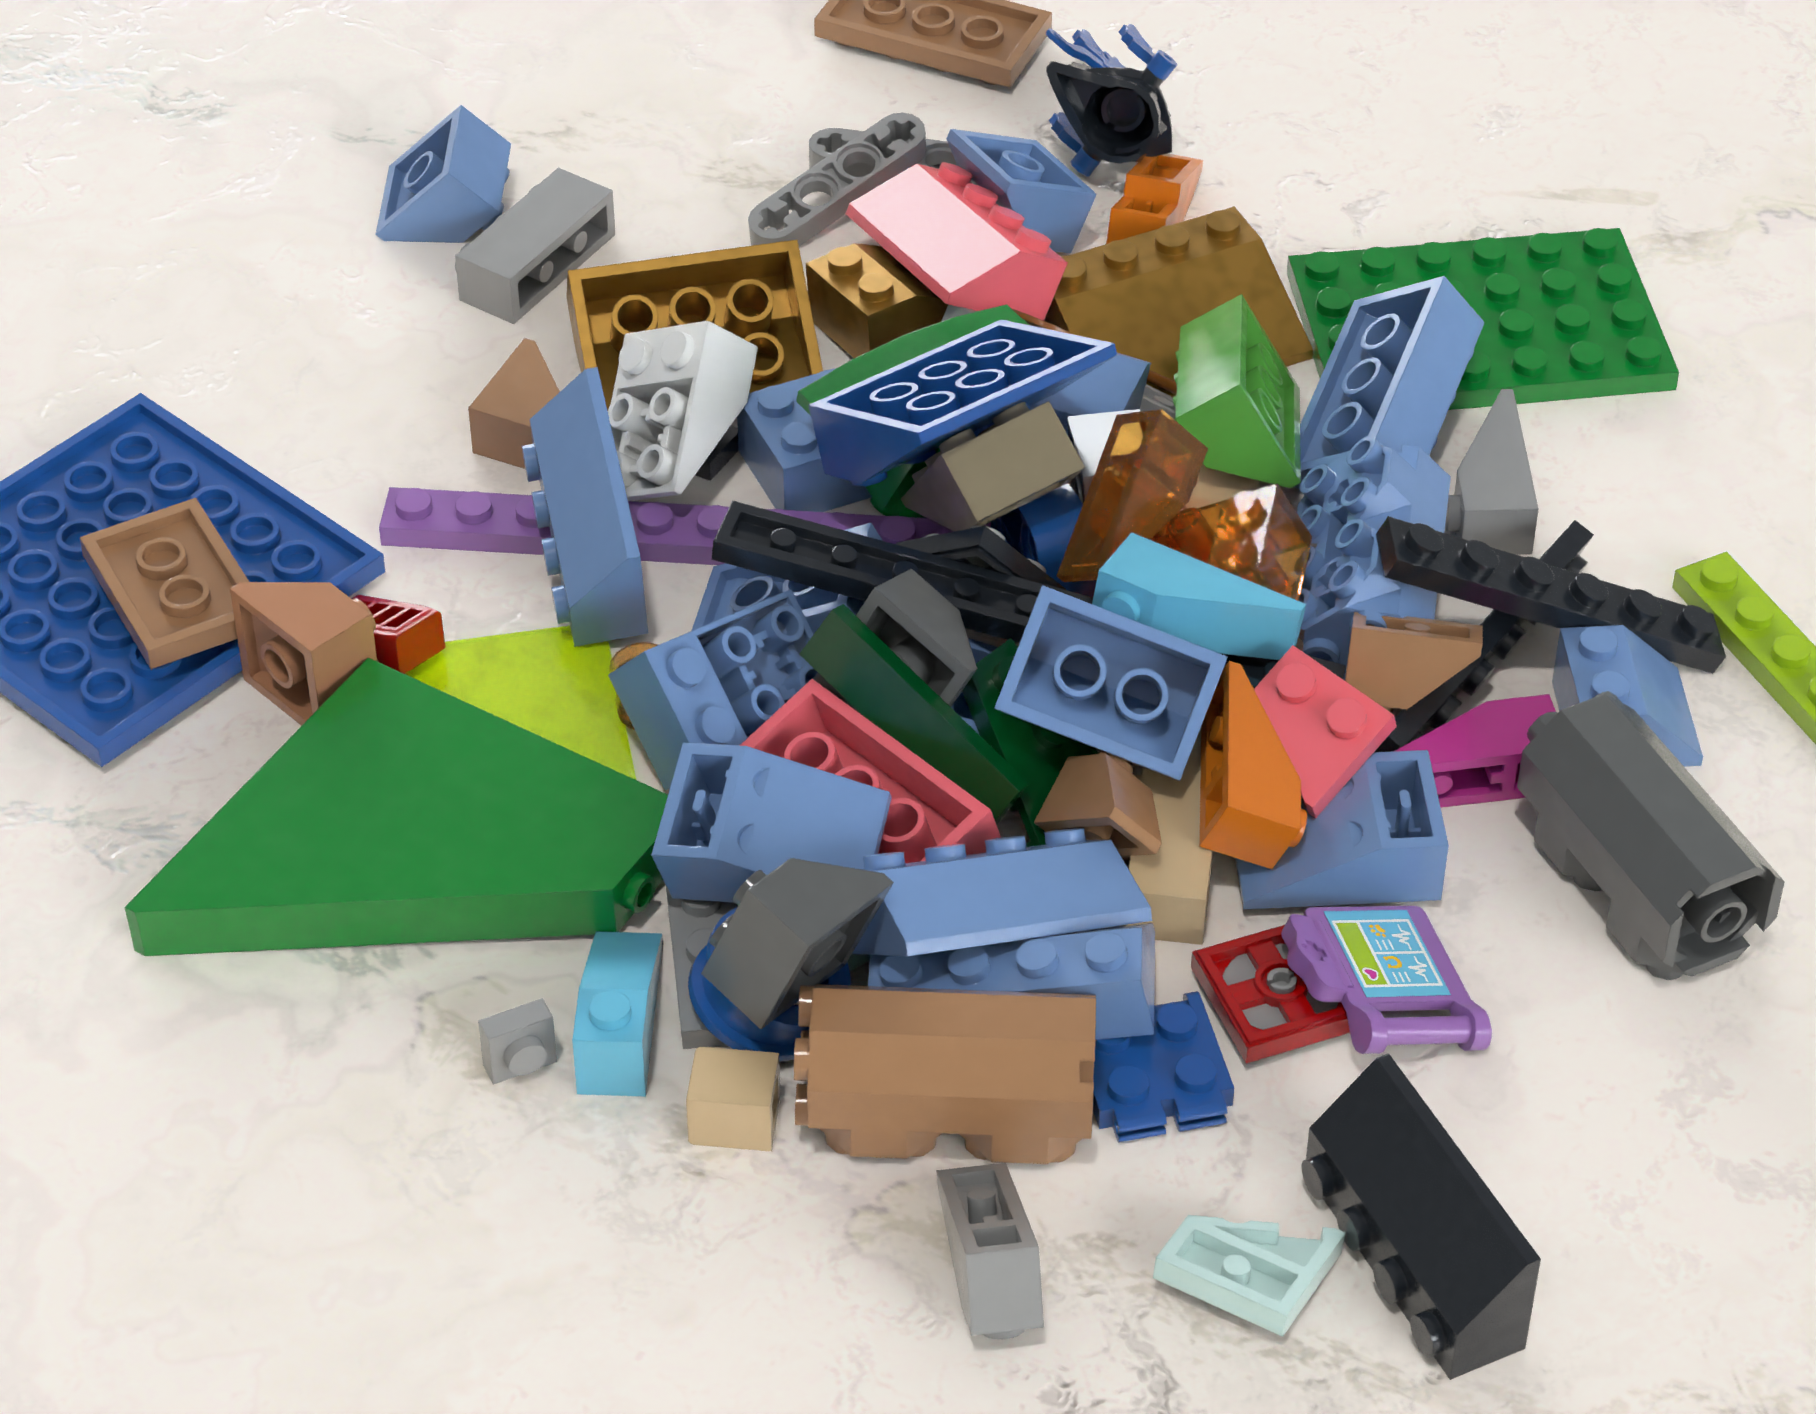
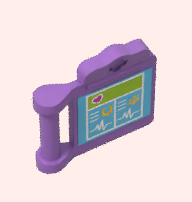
[1281,906,1492,1054]

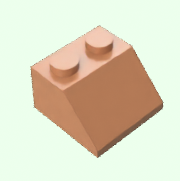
[230,582,379,726]

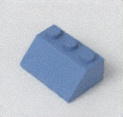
[994,585,1228,781]

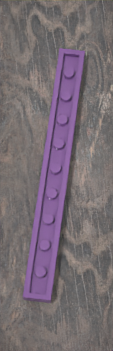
[379,487,991,565]

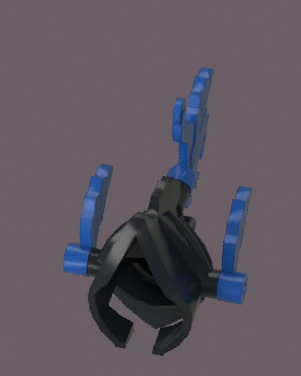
[1045,24,1177,177]

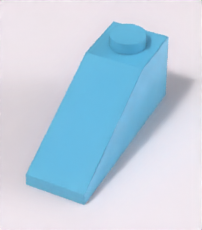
[1092,532,1306,660]
[572,931,663,1097]

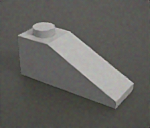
[1445,389,1539,555]
[936,1163,1044,1339]

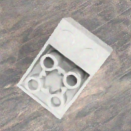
[608,321,758,501]

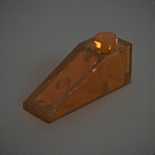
[1057,409,1208,582]

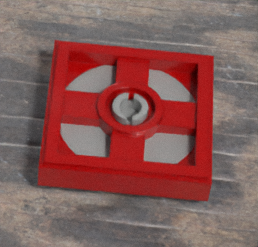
[1191,925,1350,1064]

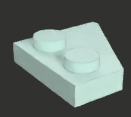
[1153,1215,1346,1337]

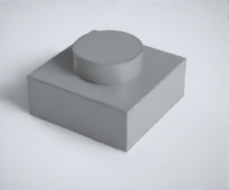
[478,998,557,1085]

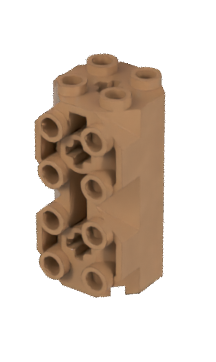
[794,984,1096,1164]

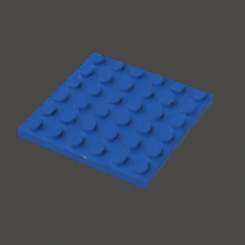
[0,393,385,767]

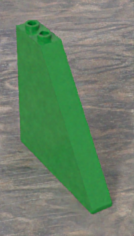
[124,658,668,956]

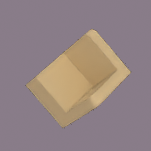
[686,1047,780,1152]

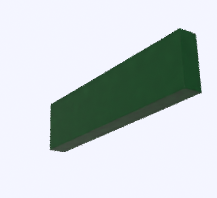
[799,604,1030,825]

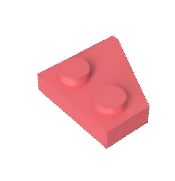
[1254,645,1397,818]

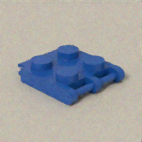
[1093,991,1234,1142]

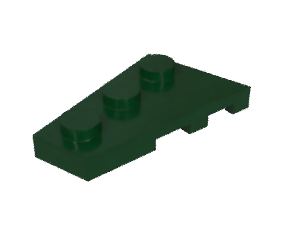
[962,638,1099,847]

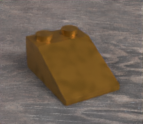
[805,243,948,358]

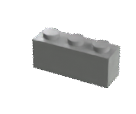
[455,167,615,324]

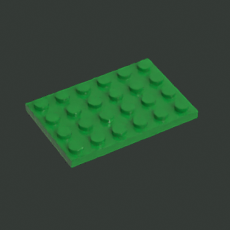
[1287,228,1679,410]

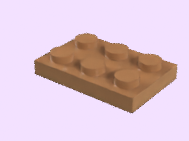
[79,498,249,669]

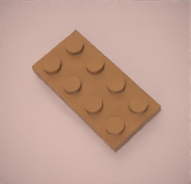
[814,0,1052,88]

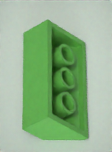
[1171,294,1301,488]

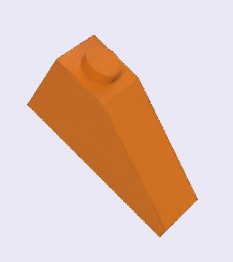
[1199,661,1307,869]

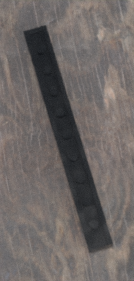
[712,500,1346,688]

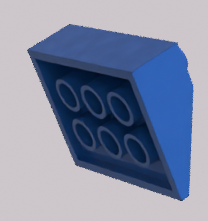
[808,319,1117,486]

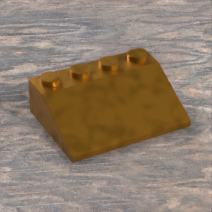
[1044,206,1313,397]
[566,239,823,411]

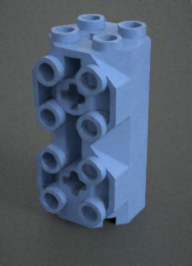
[1284,436,1451,681]

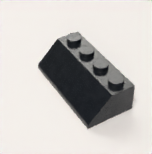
[1301,1053,1541,1380]

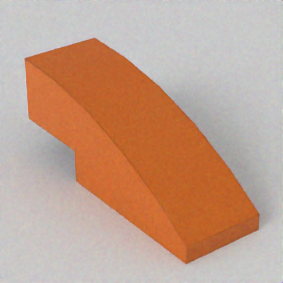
[1106,153,1203,244]

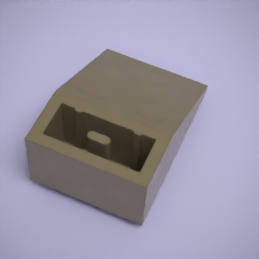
[901,401,1085,531]

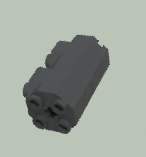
[1517,691,1785,980]

